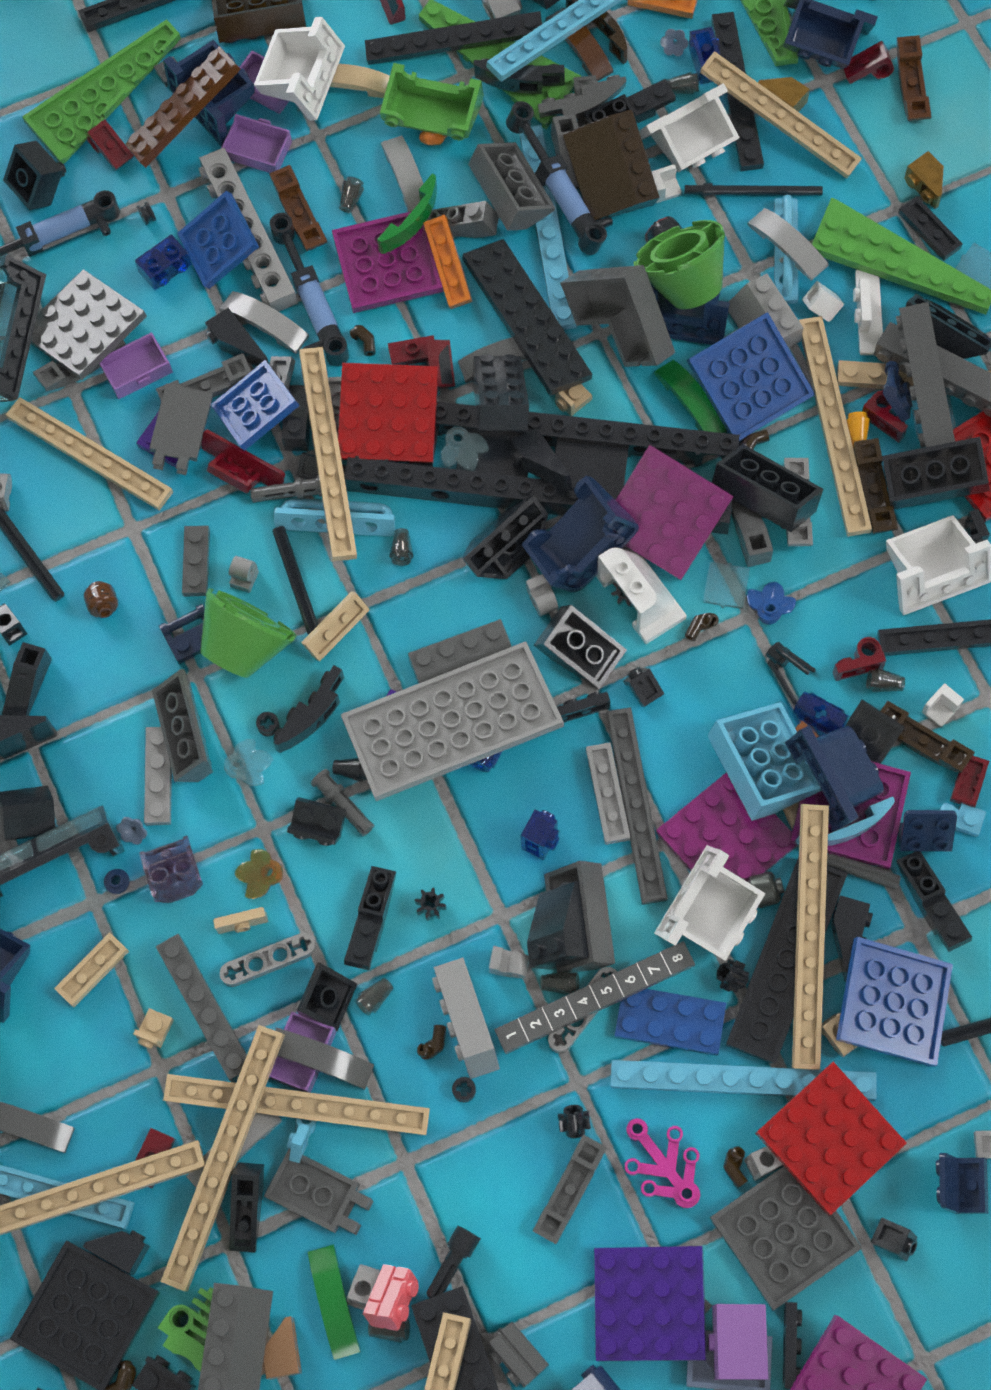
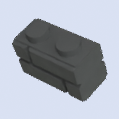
[488,1322,549,1388]

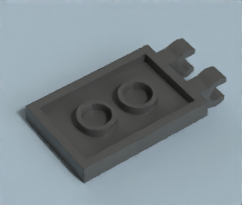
[149,383,213,476]
[264,1149,374,1235]

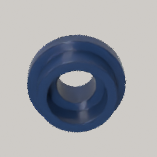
[104,869,130,894]

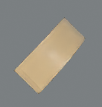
[330,64,390,98]

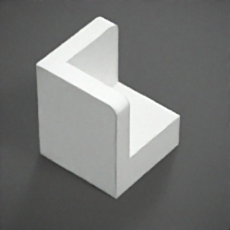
[652,164,682,203]
[802,281,844,322]
[922,683,964,727]

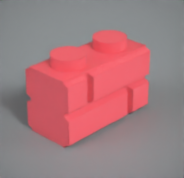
[363,1264,419,1331]

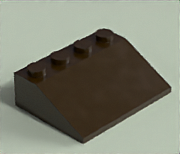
[212,0,306,43]
[563,110,660,221]

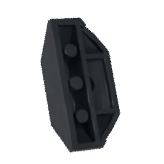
[905,294,991,359]
[462,495,548,579]

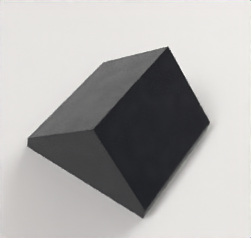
[0,785,56,841]
[297,962,357,1031]

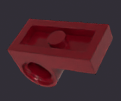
[843,41,894,84]
[86,119,134,171]
[862,390,908,443]
[833,637,886,681]

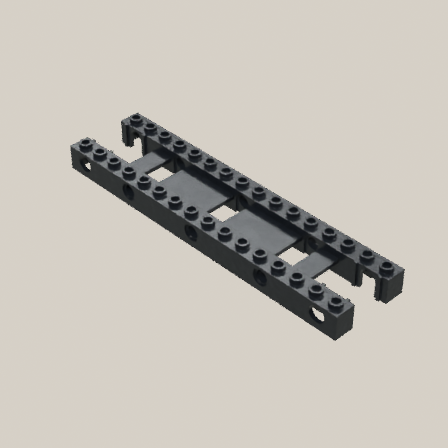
[344,401,740,535]

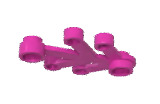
[624,1118,700,1208]

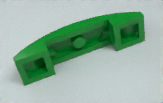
[377,173,437,254]
[654,360,727,433]
[308,1244,361,1360]

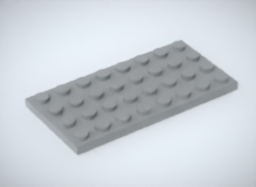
[341,641,564,801]

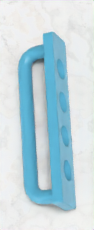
[774,195,798,304]
[274,498,395,537]

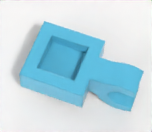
[940,803,986,837]
[287,1118,316,1163]

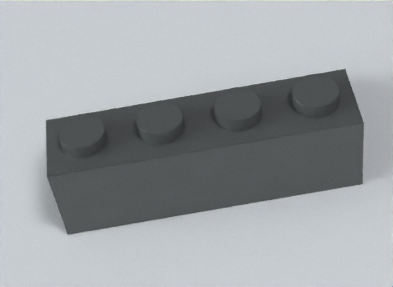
[468,142,555,231]
[408,619,511,684]
[152,669,213,782]
[544,861,615,974]
[198,1283,273,1390]

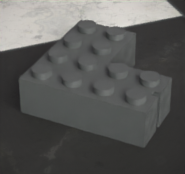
[560,265,675,367]

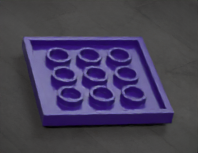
[594,1246,707,1361]

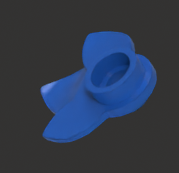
[747,582,796,625]

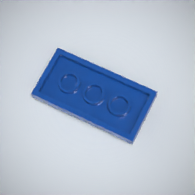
[615,989,726,1056]

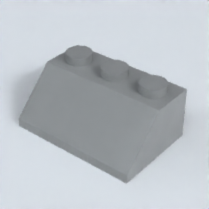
[728,274,803,348]

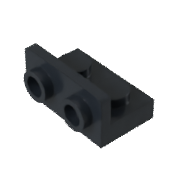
[287,797,346,846]
[132,1355,197,1390]

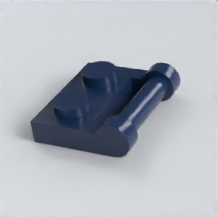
[883,361,913,422]
[158,604,205,664]

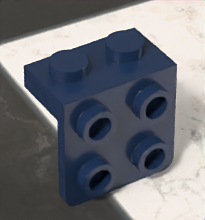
[898,810,957,852]
[936,1153,988,1214]

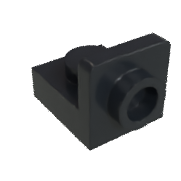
[964,509,990,544]
[623,667,664,707]
[870,1217,917,1262]

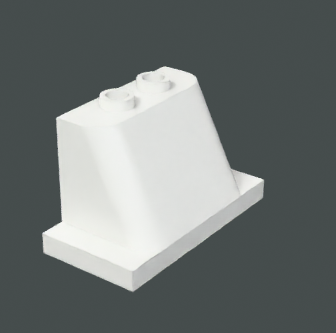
[254,17,345,121]
[639,83,739,172]
[886,515,991,615]
[596,546,687,644]
[654,845,766,961]

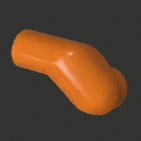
[419,131,447,145]

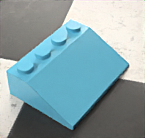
[707,702,822,821]

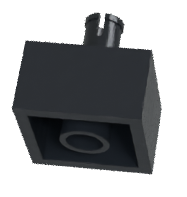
[3,141,66,210]

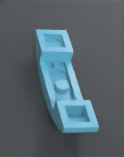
[796,797,895,846]

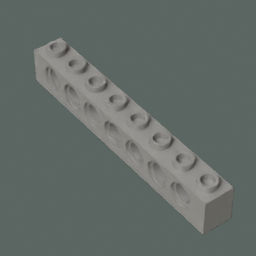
[198,148,298,312]

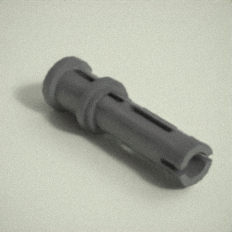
[251,475,322,503]
[310,769,375,836]

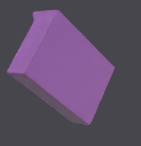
[240,51,289,114]
[222,114,292,173]
[99,332,173,399]
[269,1012,336,1093]
[708,1304,768,1380]

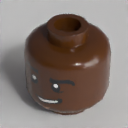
[84,581,118,618]

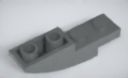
[538,75,626,119]

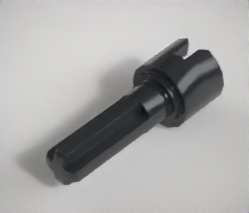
[426,1225,481,1298]

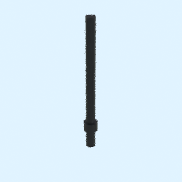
[684,183,823,197]

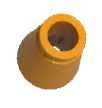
[847,412,870,448]

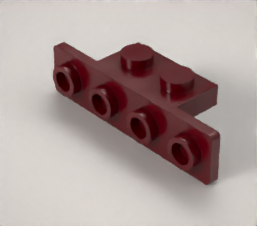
[201,429,285,494]

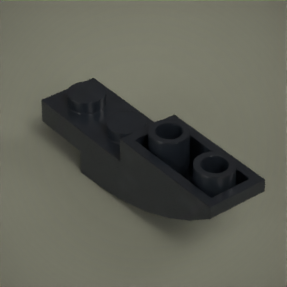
[474,58,565,94]
[584,78,676,124]
[273,665,344,753]
[896,851,972,952]
[344,866,396,970]

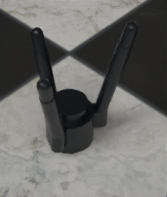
[766,642,816,704]

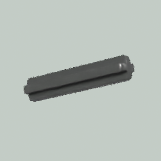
[827,853,901,889]

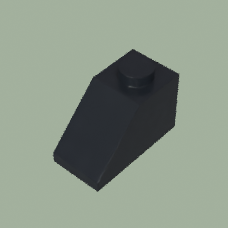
[83,1230,150,1275]

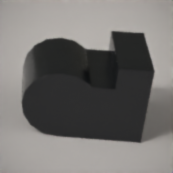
[0,603,27,646]

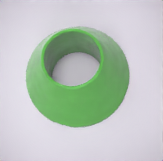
[633,220,725,309]
[200,588,297,678]

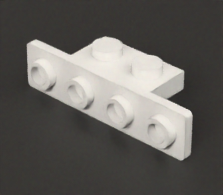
[853,270,883,355]

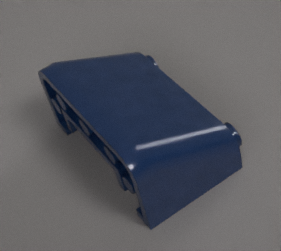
[522,475,639,592]

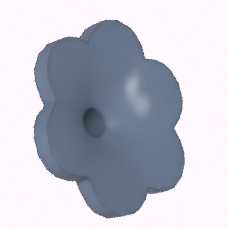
[660,29,689,56]
[116,817,147,845]

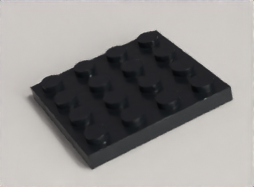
[10,1240,160,1390]

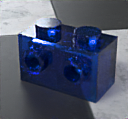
[688,27,724,85]
[134,234,191,290]
[520,809,560,860]

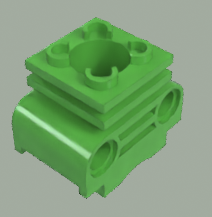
[158,1287,213,1372]

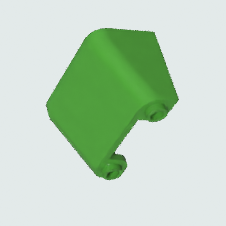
[380,63,484,141]

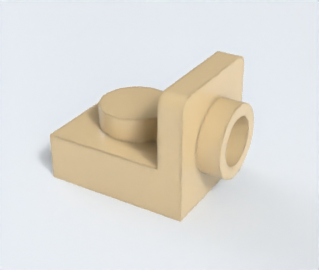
[555,384,592,416]
[133,1008,174,1049]

